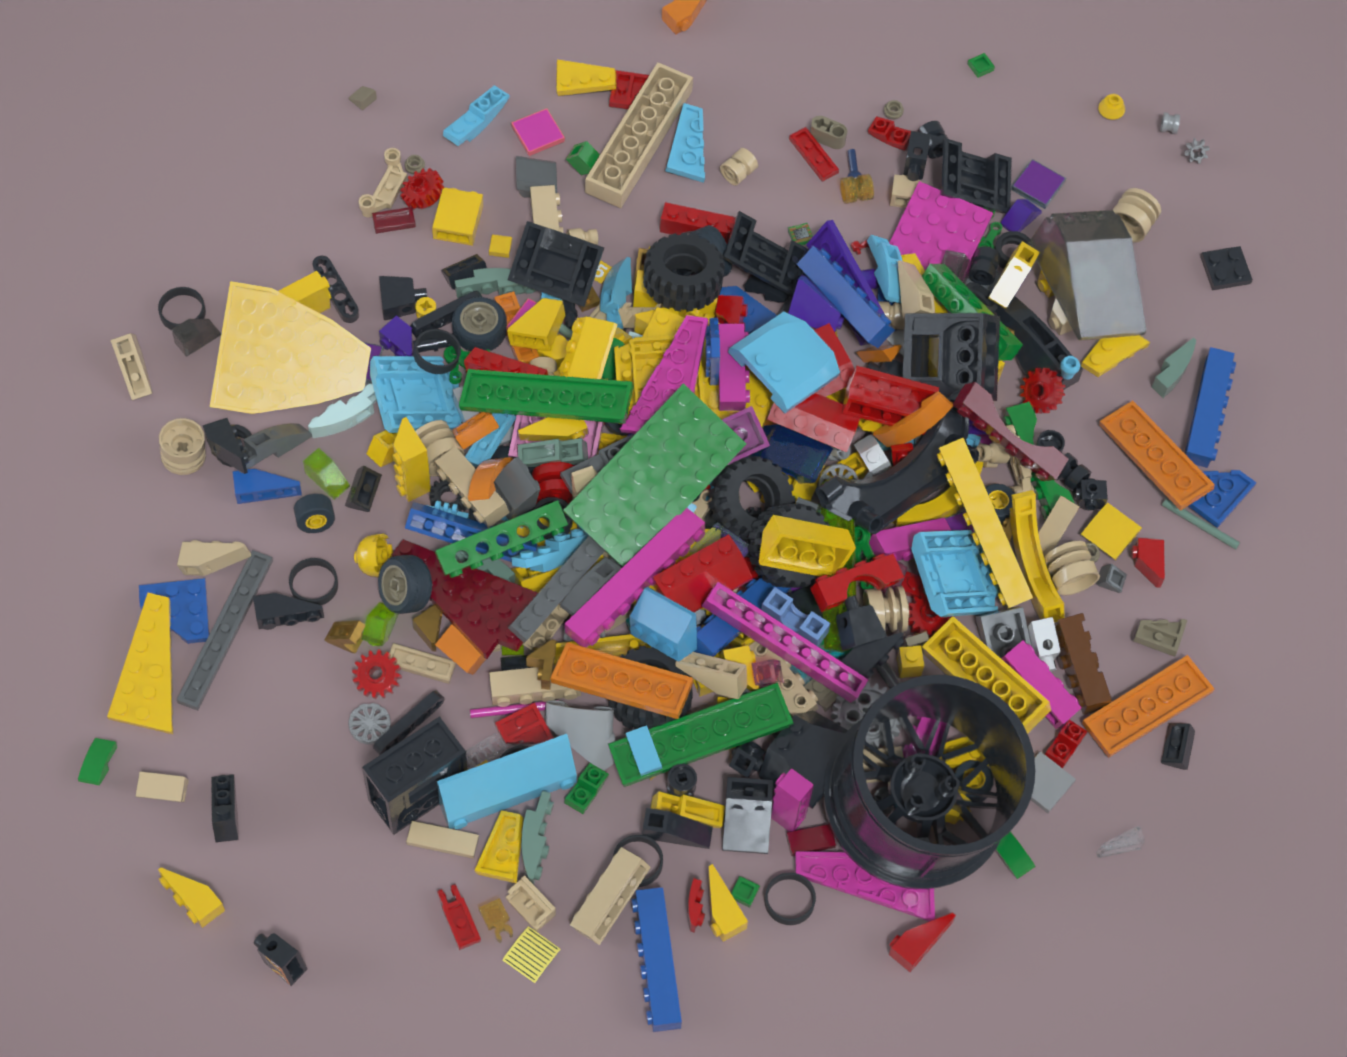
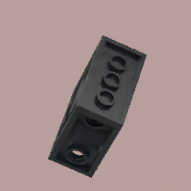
[903,313,1000,401]
[362,716,468,835]

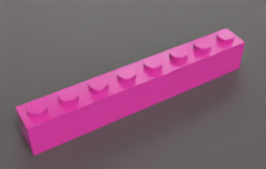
[565,508,705,648]
[702,582,868,703]

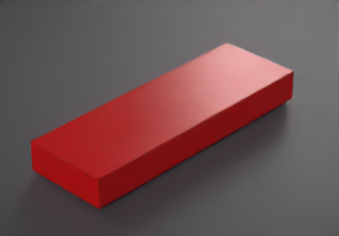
[789,127,839,182]

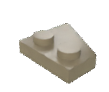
[1134,619,1187,657]

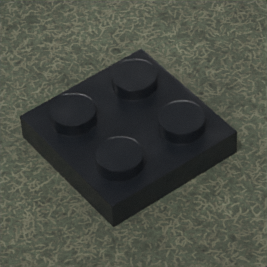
[1200,246,1253,291]

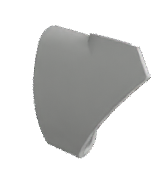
[545,700,615,771]

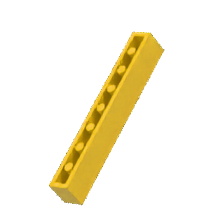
[937,438,1033,608]

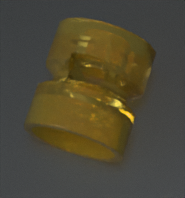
[840,174,874,204]

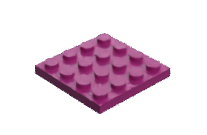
[889,181,993,281]

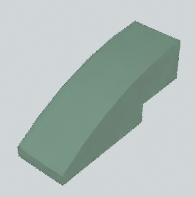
[1152,337,1196,398]
[518,438,588,467]

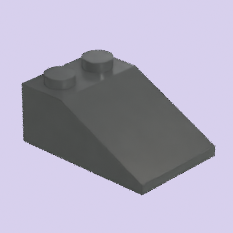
[975,606,1031,658]

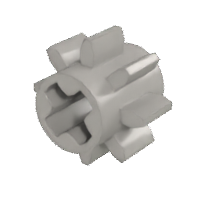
[1184,138,1210,164]

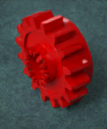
[400,168,444,209]
[1020,368,1065,414]
[908,593,952,640]
[352,649,402,699]

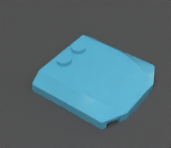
[728,312,840,413]
[370,356,462,433]
[911,530,999,617]

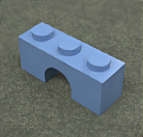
[761,587,830,647]

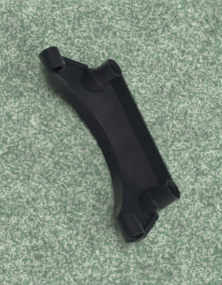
[816,388,979,534]

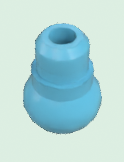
[1060,356,1080,380]

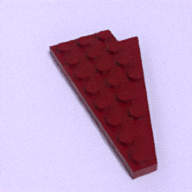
[391,539,538,659]

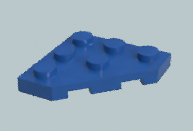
[719,286,777,334]
[705,318,720,385]
[1188,470,1257,528]
[139,578,210,644]

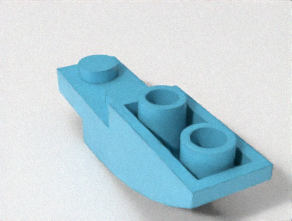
[443,85,510,146]
[867,235,902,304]
[600,257,632,329]
[511,529,589,572]

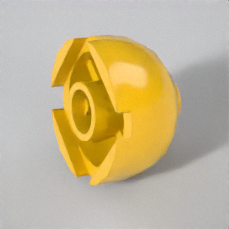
[354,533,393,577]

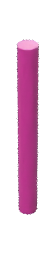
[470,700,559,718]

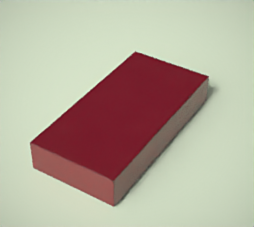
[372,207,416,234]
[786,824,836,856]

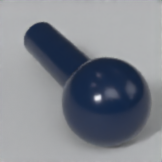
[847,149,863,186]

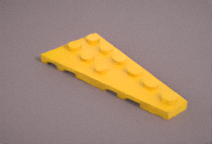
[107,593,173,734]

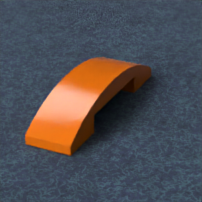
[494,291,539,363]
[873,391,953,447]
[468,457,514,501]

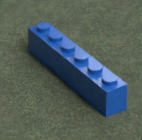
[797,246,895,348]
[1185,347,1236,468]
[405,501,537,568]
[694,575,791,657]
[631,887,682,1032]

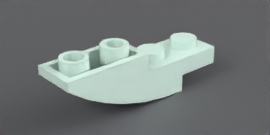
[308,383,377,438]

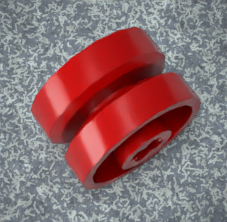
[532,462,574,504]

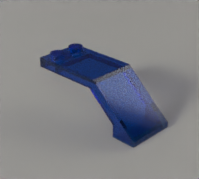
[733,424,833,484]

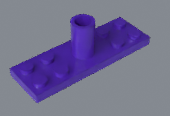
[806,220,885,346]

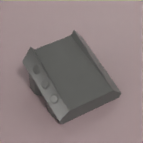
[516,156,557,198]

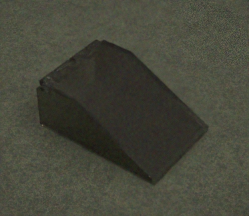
[1028,210,1147,340]

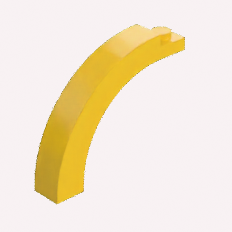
[890,461,984,528]
[1009,490,1065,623]

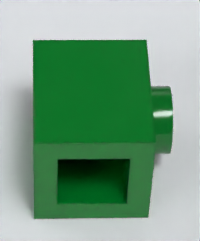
[566,141,600,176]

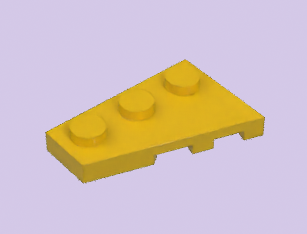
[557,59,616,96]
[1081,320,1150,377]
[474,810,524,883]

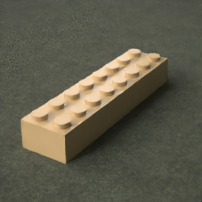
[585,62,693,208]

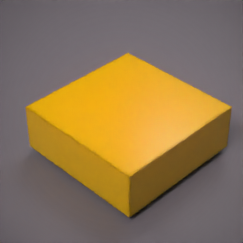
[489,234,512,258]

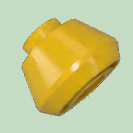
[1098,94,1125,120]

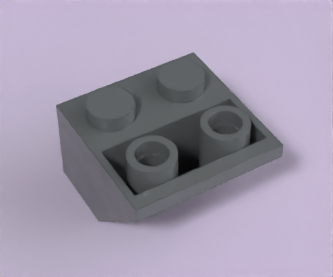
[494,457,540,520]

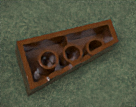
[1055,613,1112,715]

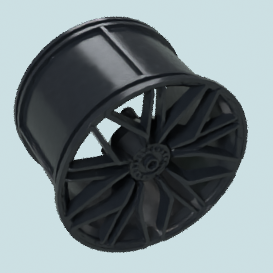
[823,675,1036,889]

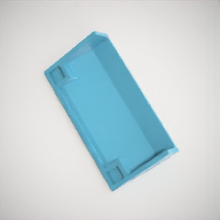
[437,734,577,829]

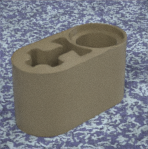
[810,116,847,149]

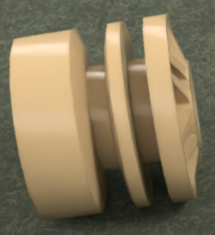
[1107,188,1161,243]
[159,418,206,475]
[415,420,465,477]
[1044,541,1100,596]
[863,586,909,633]

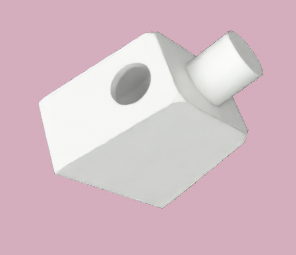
[1027,617,1060,672]

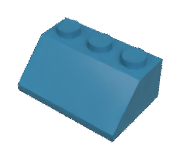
[630,587,697,662]

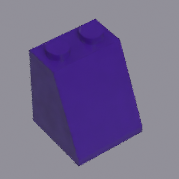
[788,275,845,332]

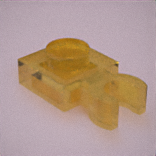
[479,898,513,943]

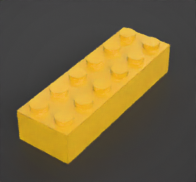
[922,616,1051,734]

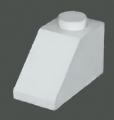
[854,434,892,477]

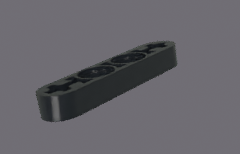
[312,255,359,323]
[410,291,483,338]
[373,690,445,755]

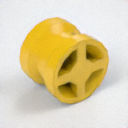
[416,297,436,319]

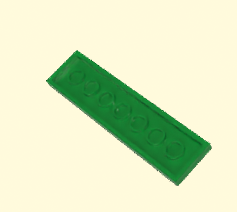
[459,369,634,424]
[608,683,794,787]

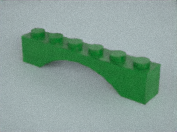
[1002,402,1074,519]

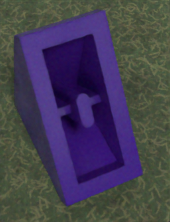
[1001,199,1042,232]

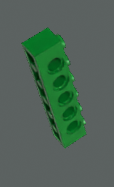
[922,264,1023,361]
[435,500,568,578]

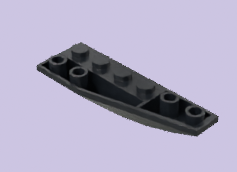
[994,296,1083,394]

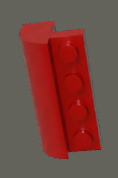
[843,366,939,435]

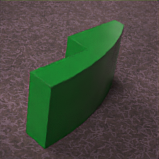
[78,738,117,786]
[564,763,609,814]
[995,831,1036,879]

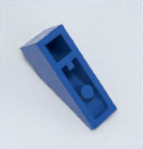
[233,469,302,504]

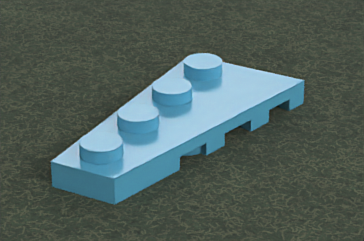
[665,103,705,183]

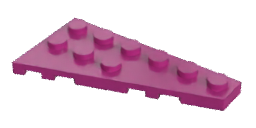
[620,315,708,434]
[795,851,935,921]

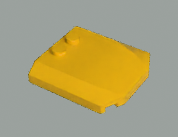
[614,335,705,419]

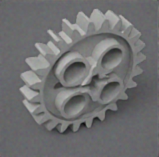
[831,682,903,749]

